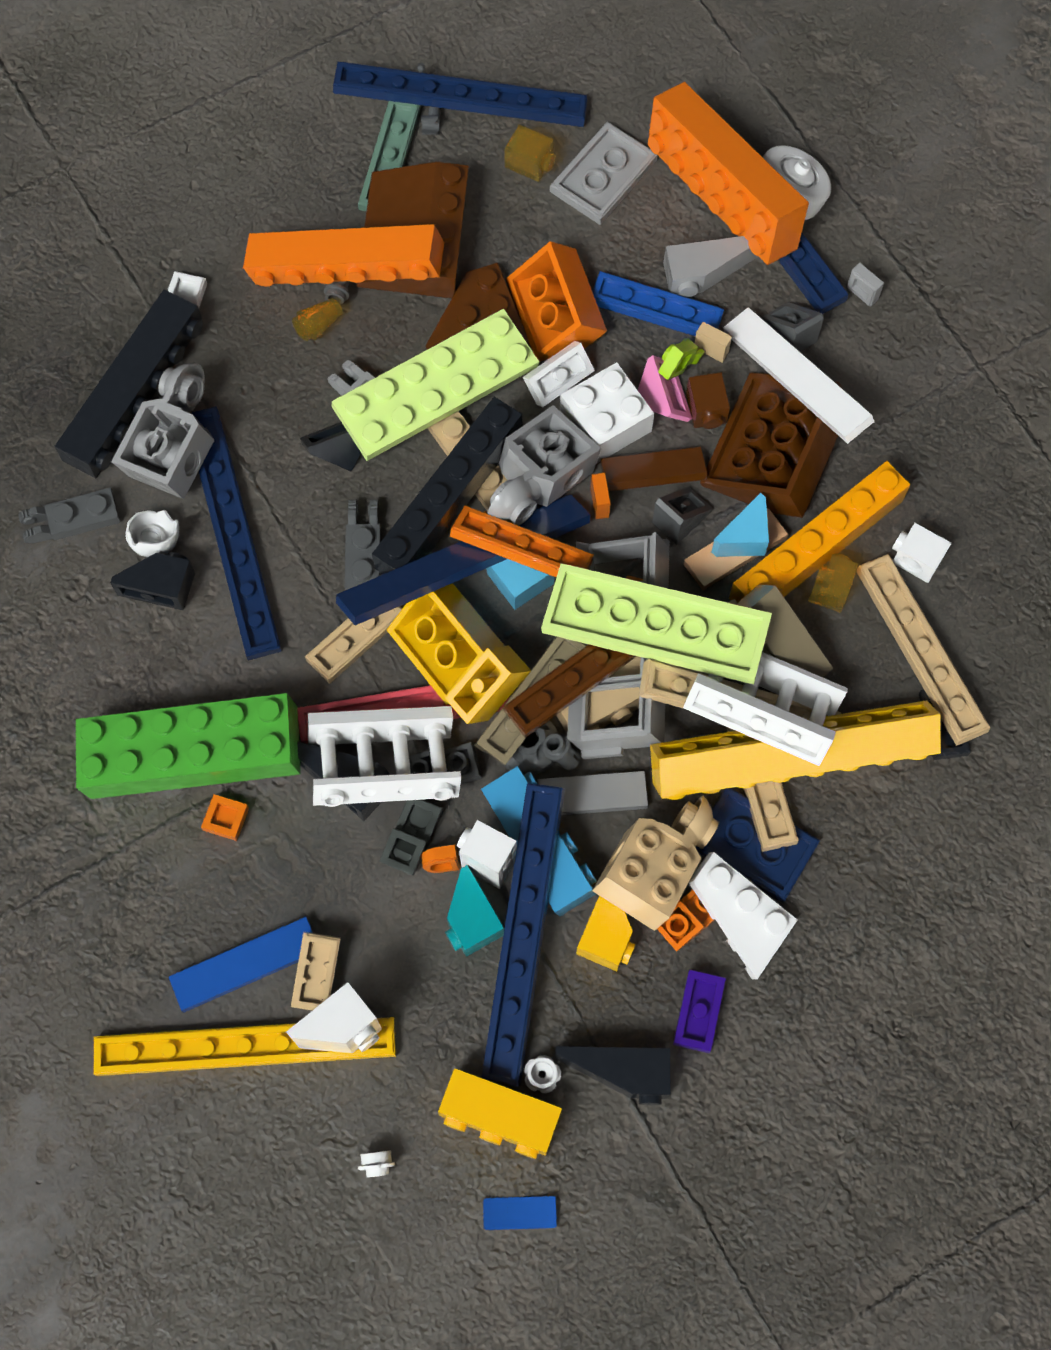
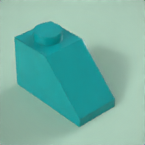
[445,865,504,957]

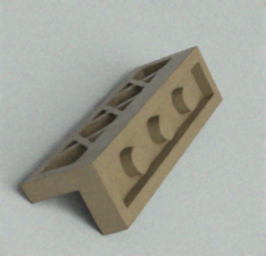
[474,636,586,766]

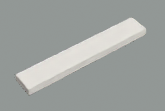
[723,307,874,444]

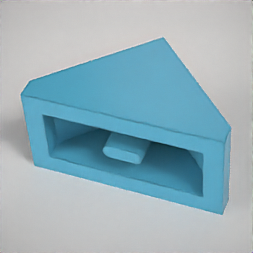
[711,493,769,557]
[486,559,555,610]

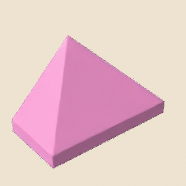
[638,355,692,422]

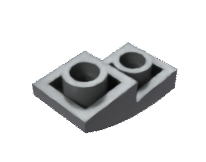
[409,742,482,784]

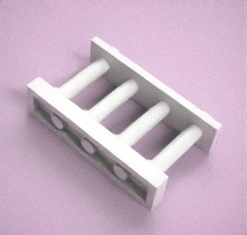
[683,652,848,766]
[307,706,461,807]

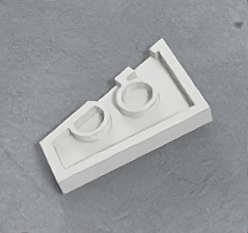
[689,852,797,979]

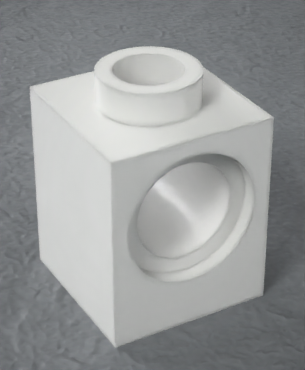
[892,523,951,583]

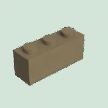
[736,584,833,677]

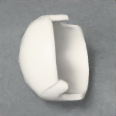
[126,510,179,557]

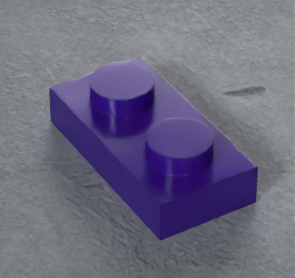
[673,970,726,1053]

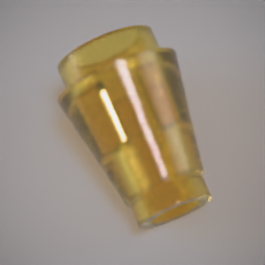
[292,298,343,341]

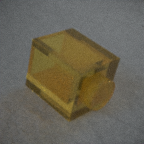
[505,124,556,182]

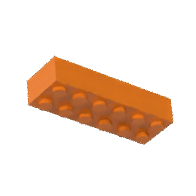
[648,82,809,266]

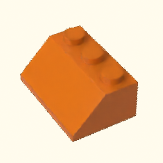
[506,241,607,362]

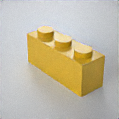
[438,1068,562,1159]

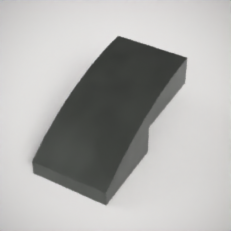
[379,800,444,876]

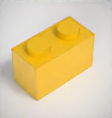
[445,645,531,724]

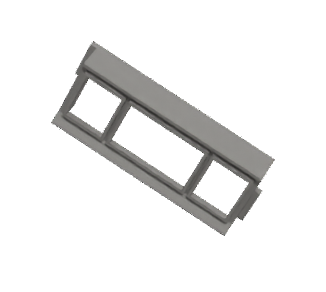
[567,532,670,759]

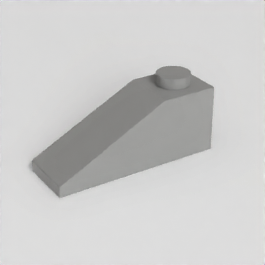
[663,236,759,297]

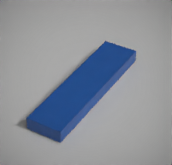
[592,271,724,336]
[169,917,313,1013]

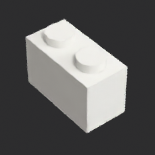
[457,820,517,889]

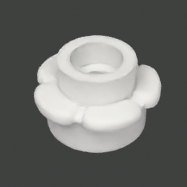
[524,1055,561,1093]
[358,1150,395,1177]

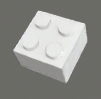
[560,362,654,464]

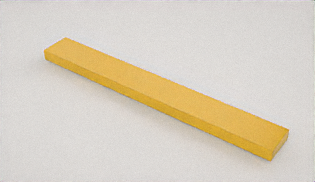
[93,1017,396,1076]

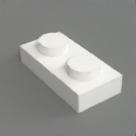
[523,341,595,407]

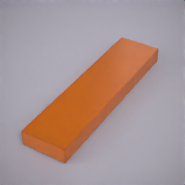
[450,506,594,578]

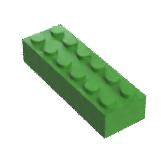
[76,693,301,799]

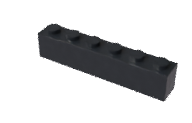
[54,289,203,479]
[372,396,523,574]

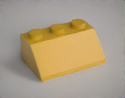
[387,583,505,705]

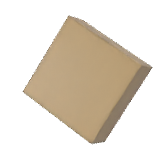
[694,322,732,363]

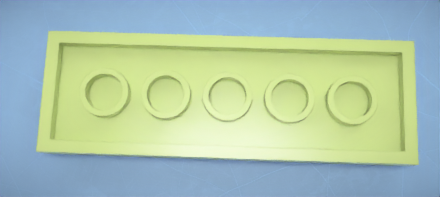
[332,309,539,461]
[541,563,772,685]

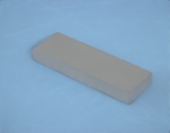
[537,771,648,815]

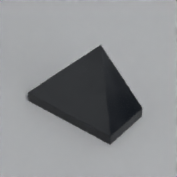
[300,422,361,471]

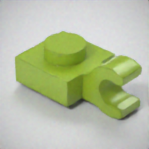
[658,338,705,380]

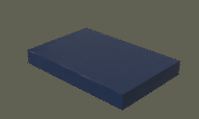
[696,788,820,903]

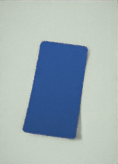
[483,1196,557,1230]

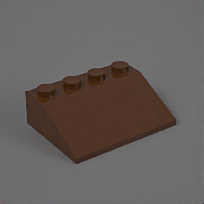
[357,162,469,299]
[700,373,842,518]

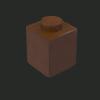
[686,372,730,429]

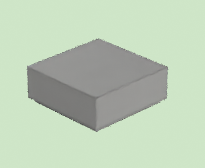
[847,263,884,307]

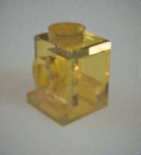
[808,553,859,613]

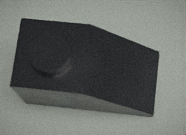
[110,552,195,610]

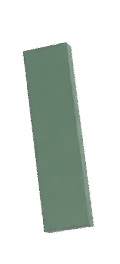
[358,101,420,211]

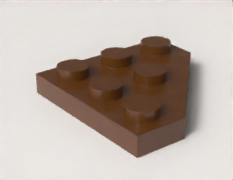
[426,263,530,350]

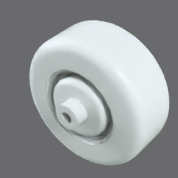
[763,145,831,220]

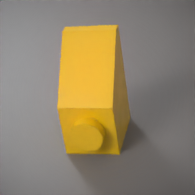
[576,896,636,972]

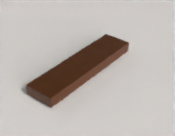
[503,645,637,738]

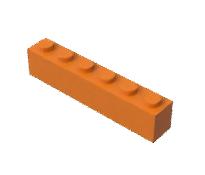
[243,224,445,287]

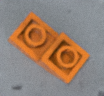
[657,890,715,952]

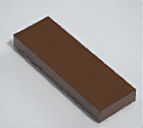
[601,447,707,491]

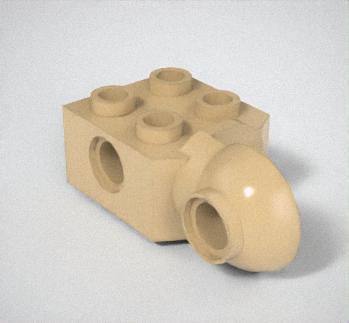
[592,795,719,931]

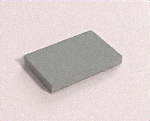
[550,121,658,225]

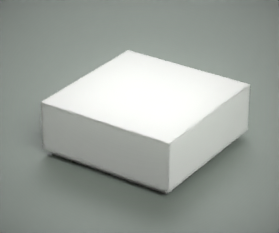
[168,271,207,308]

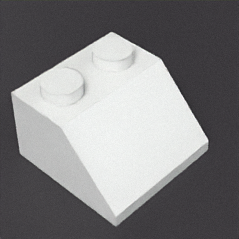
[287,982,382,1053]

